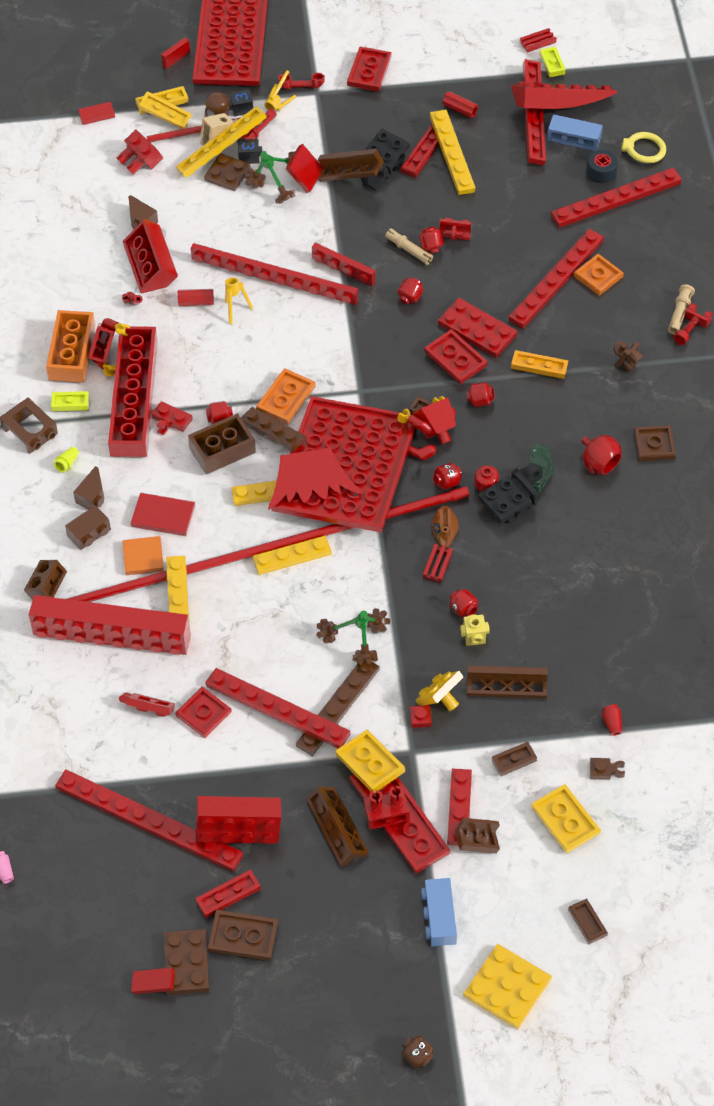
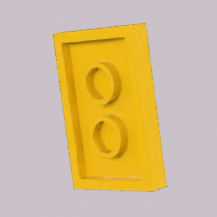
[335,729,405,793]
[531,784,601,854]

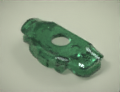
[529,444,554,492]

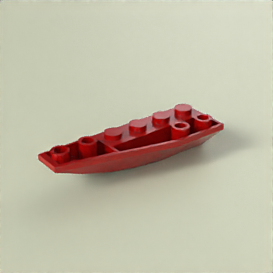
[511,82,617,109]

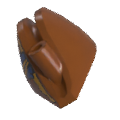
[431,506,459,549]

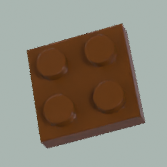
[204,153,251,191]

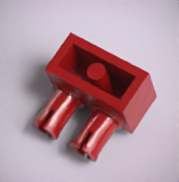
[116,129,164,175]
[364,786,410,830]

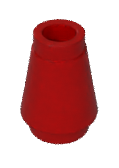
[601,704,623,736]

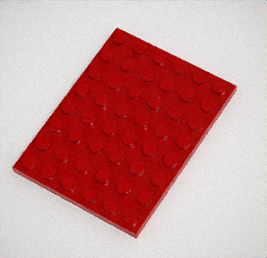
[271,396,416,533]

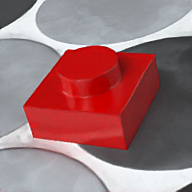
[410,705,432,728]

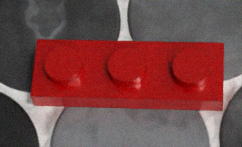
[195,869,261,918]

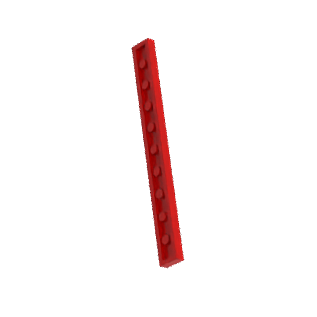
[190,243,358,305]
[55,769,243,872]

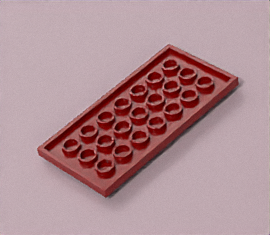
[193,0,268,86]

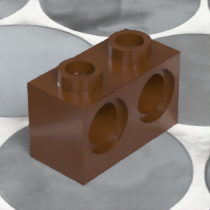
[24,560,67,600]

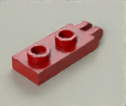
[119,692,175,717]

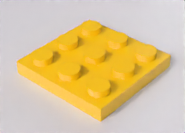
[463,943,552,1030]

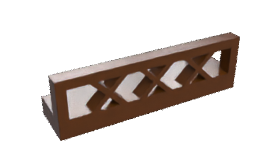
[318,149,384,182]
[467,665,548,699]
[306,787,369,866]

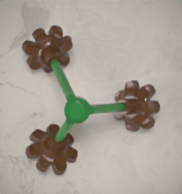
[244,151,296,204]
[316,608,391,665]

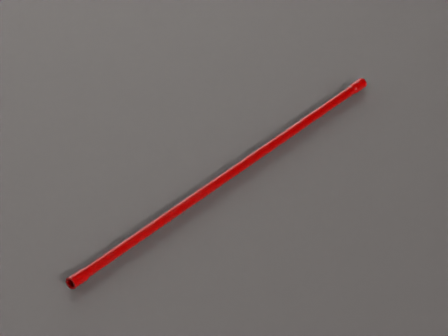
[67,486,469,602]

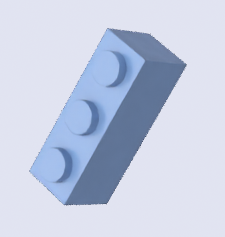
[547,115,603,151]
[421,878,457,947]

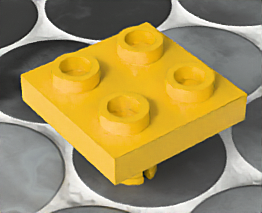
[415,671,463,711]

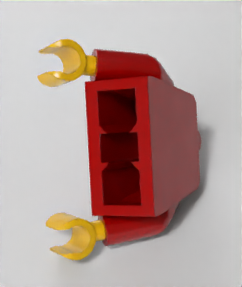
[88,318,130,376]
[397,396,456,445]

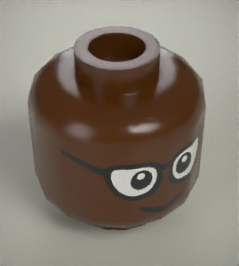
[402,1035,434,1068]

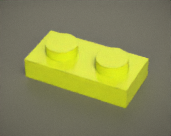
[540,47,566,77]
[51,391,89,411]

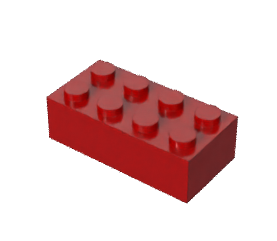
[195,796,281,844]

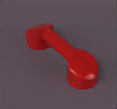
[278,73,325,89]

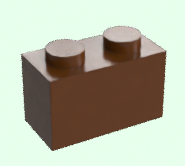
[65,505,111,550]

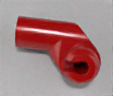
[122,292,143,306]
[408,445,436,460]

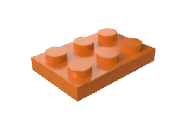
[256,368,316,425]

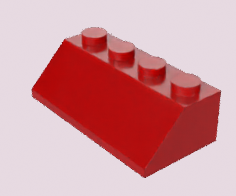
[123,219,178,293]

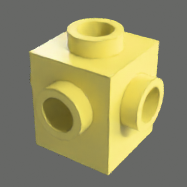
[460,615,489,646]

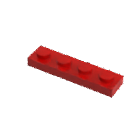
[312,242,376,286]
[447,768,472,846]

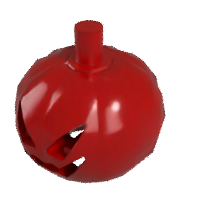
[581,435,622,475]

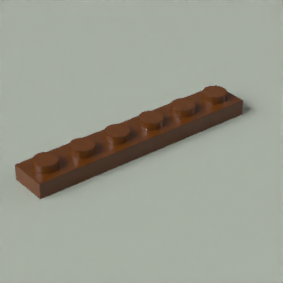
[296,661,380,757]

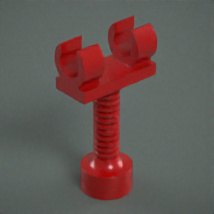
[673,303,713,345]

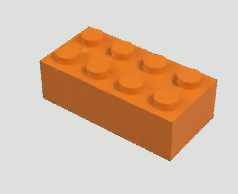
[46,310,96,383]

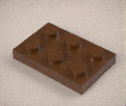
[208,910,279,961]
[164,929,209,995]

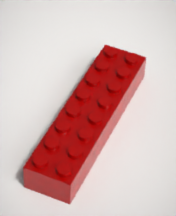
[108,326,158,457]
[29,595,191,655]

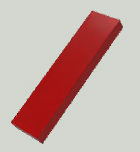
[401,125,439,178]

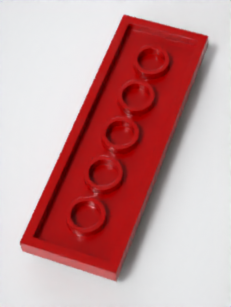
[349,774,451,874]

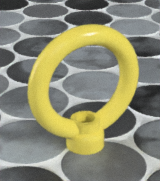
[621,132,666,163]

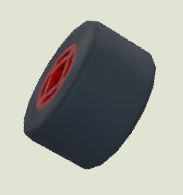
[586,150,618,183]

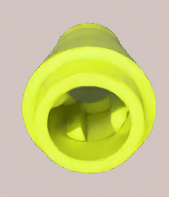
[54,447,79,473]

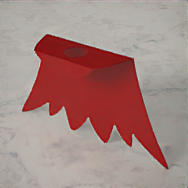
[268,447,362,510]

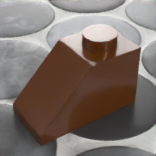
[128,195,158,229]
[73,466,104,510]

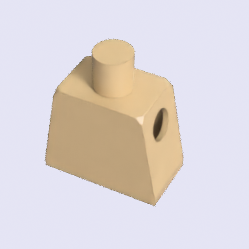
[200,113,237,145]

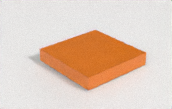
[573,254,624,296]
[122,536,164,575]

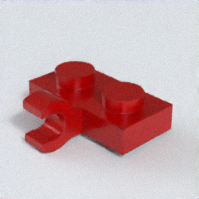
[151,401,193,435]

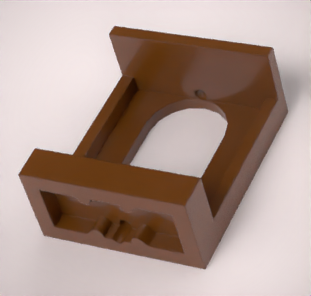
[0,397,58,454]

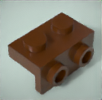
[455,818,500,854]

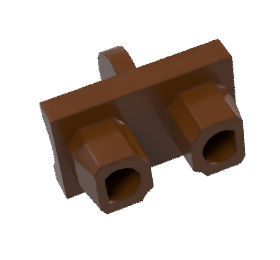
[613,341,643,372]

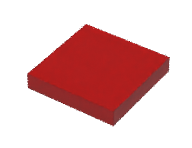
[286,144,323,193]
[175,686,232,738]

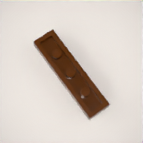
[240,407,306,452]

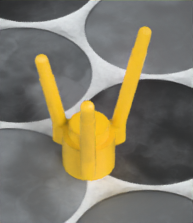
[264,70,296,111]
[225,277,253,324]

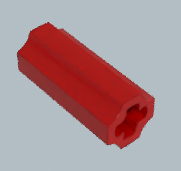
[442,91,479,118]
[177,289,214,306]

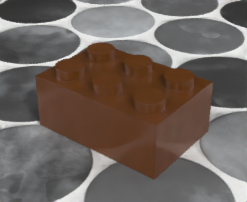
[188,413,256,475]

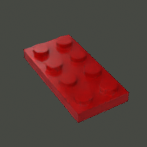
[438,298,517,358]

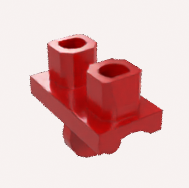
[439,217,472,241]

